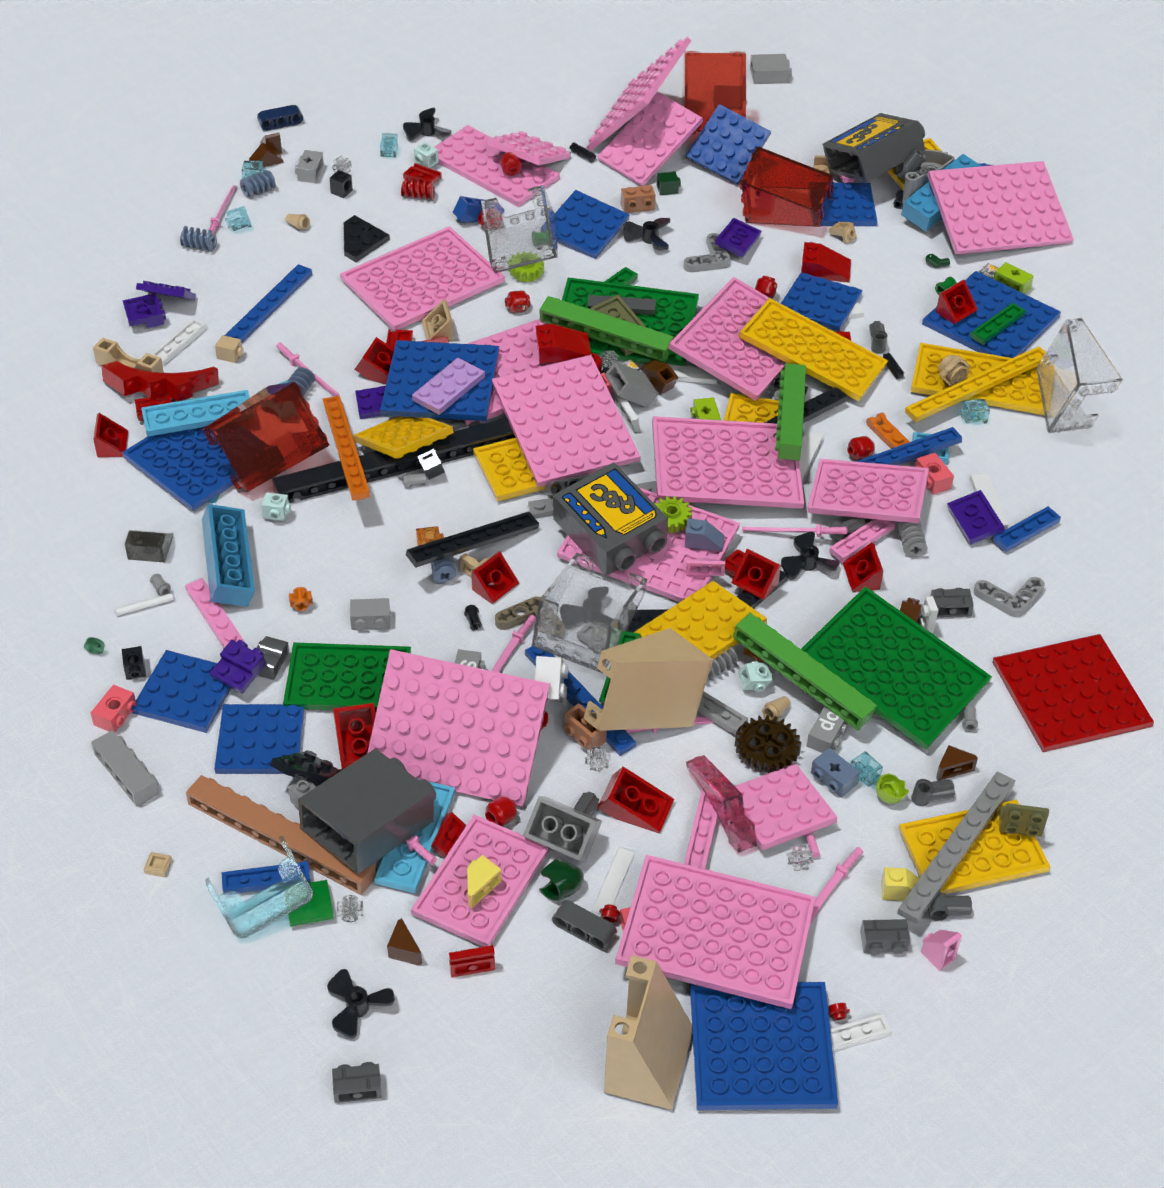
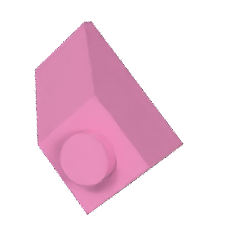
[921,929,962,971]

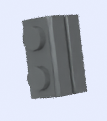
[930,588,974,617]
[860,919,910,955]
[332,1062,382,1103]

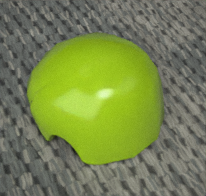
[875,773,909,804]

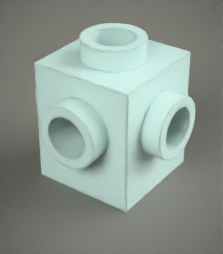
[414,142,439,168]
[261,492,291,521]
[738,661,772,692]

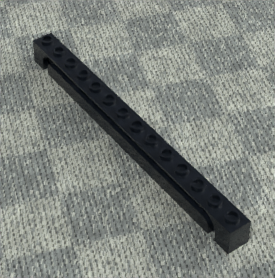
[272,418,516,503]

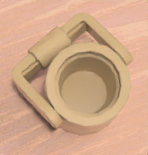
[938,355,970,386]

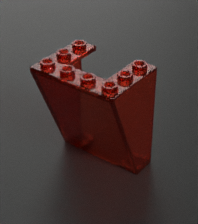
[682,51,746,135]
[740,147,834,227]
[202,381,330,493]

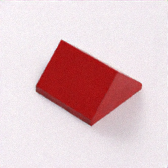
[936,280,978,324]
[93,413,128,458]
[843,542,884,592]
[731,549,781,600]
[471,551,519,604]

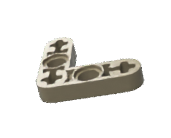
[495,596,565,641]

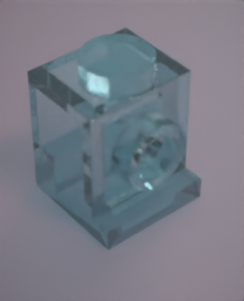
[380,133,398,158]
[242,161,266,179]
[225,206,252,231]
[961,399,990,424]
[850,751,883,787]

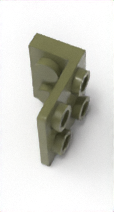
[999,803,1049,837]

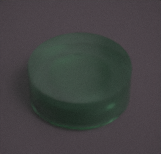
[84,637,105,655]

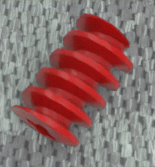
[401,177,435,200]

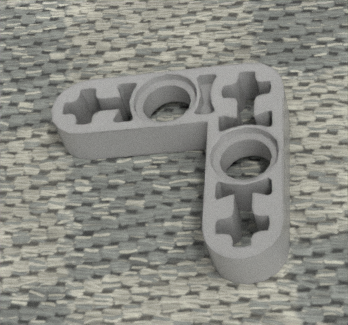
[683,233,730,272]
[974,577,1045,617]

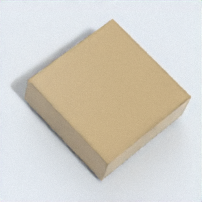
[144,852,172,877]

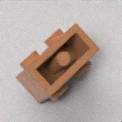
[621,185,656,213]
[563,703,607,753]

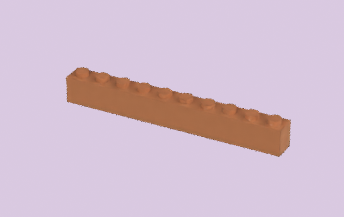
[186,775,376,896]

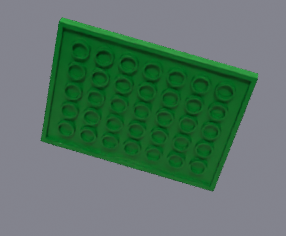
[562,277,699,366]
[801,586,992,750]

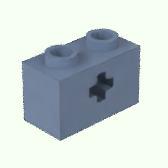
[811,748,860,798]

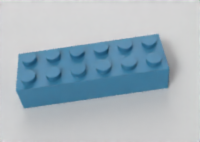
[901,154,981,231]
[202,504,255,607]

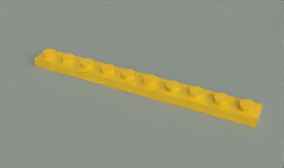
[905,346,1050,423]

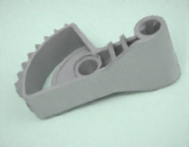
[902,149,955,204]

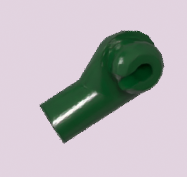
[925,254,950,268]

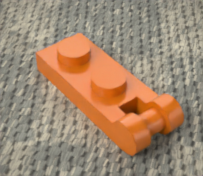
[866,412,910,449]

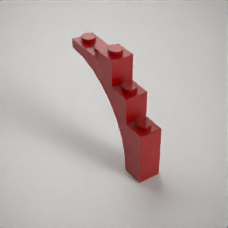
[101,361,219,402]

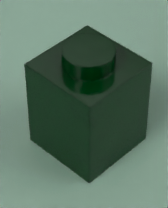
[656,171,681,195]

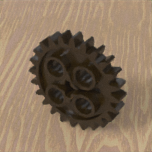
[734,715,801,773]

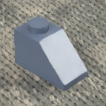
[685,518,724,552]

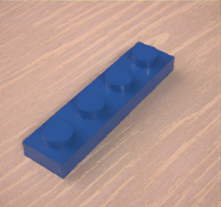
[993,506,1061,552]
[221,861,310,895]

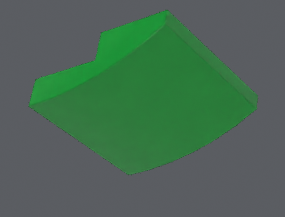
[284,880,334,927]

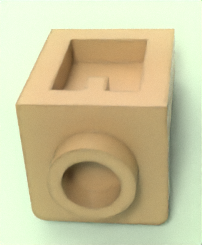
[813,155,829,180]
[829,222,857,244]
[460,553,488,577]

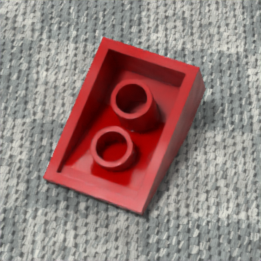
[801,242,851,283]
[535,324,591,364]
[354,337,394,384]
[333,703,376,769]
[597,766,674,833]

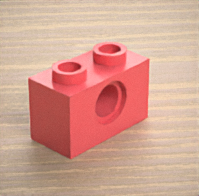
[915,453,954,495]
[90,684,137,732]

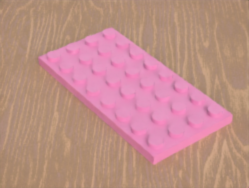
[434,125,560,207]

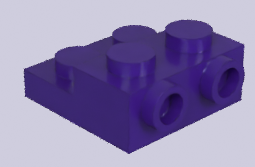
[122,293,166,328]
[209,639,266,694]

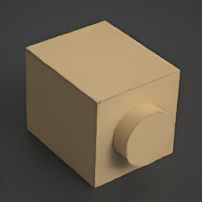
[215,335,244,363]

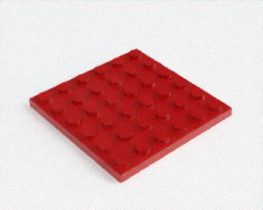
[992,634,1154,752]

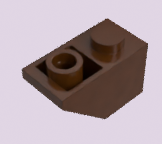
[640,360,679,395]
[900,597,922,623]

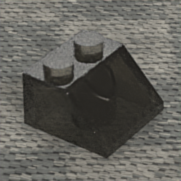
[125,530,174,563]

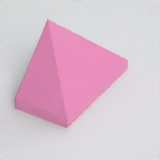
[686,558,725,576]

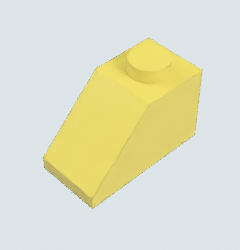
[467,855,502,909]
[881,867,920,901]

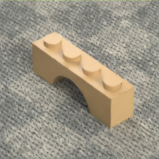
[93,337,164,373]

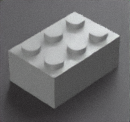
[523,796,602,861]

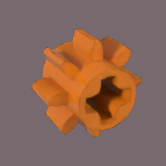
[289,587,313,611]

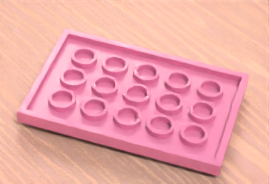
[597,92,703,186]
[808,459,929,523]
[411,815,549,947]

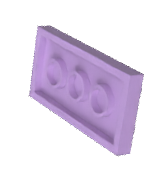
[412,358,485,415]

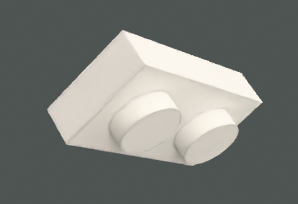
[918,596,938,634]

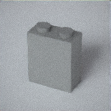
[750,54,792,84]
[605,361,658,407]

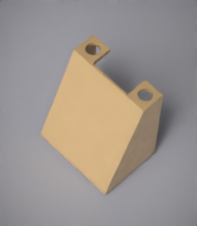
[583,628,713,731]
[604,955,693,1110]

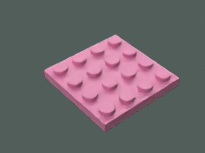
[487,131,571,165]
[723,764,837,851]

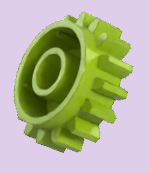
[508,252,544,282]
[654,496,692,533]

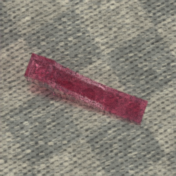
[686,755,757,853]

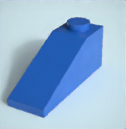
[452,196,505,223]

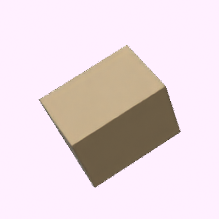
[421,299,453,341]

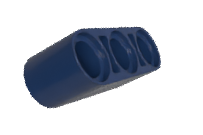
[257,105,304,131]

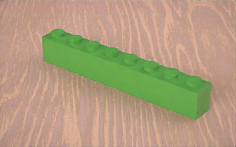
[539,296,674,362]
[775,363,806,461]
[732,612,877,731]

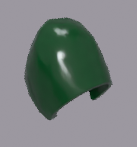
[539,858,584,901]

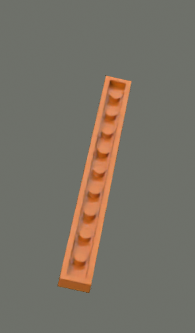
[323,395,370,501]

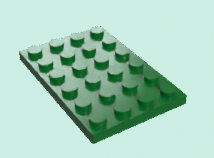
[283,642,412,712]

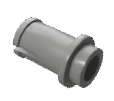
[403,473,426,487]
[150,574,171,596]
[962,705,978,732]

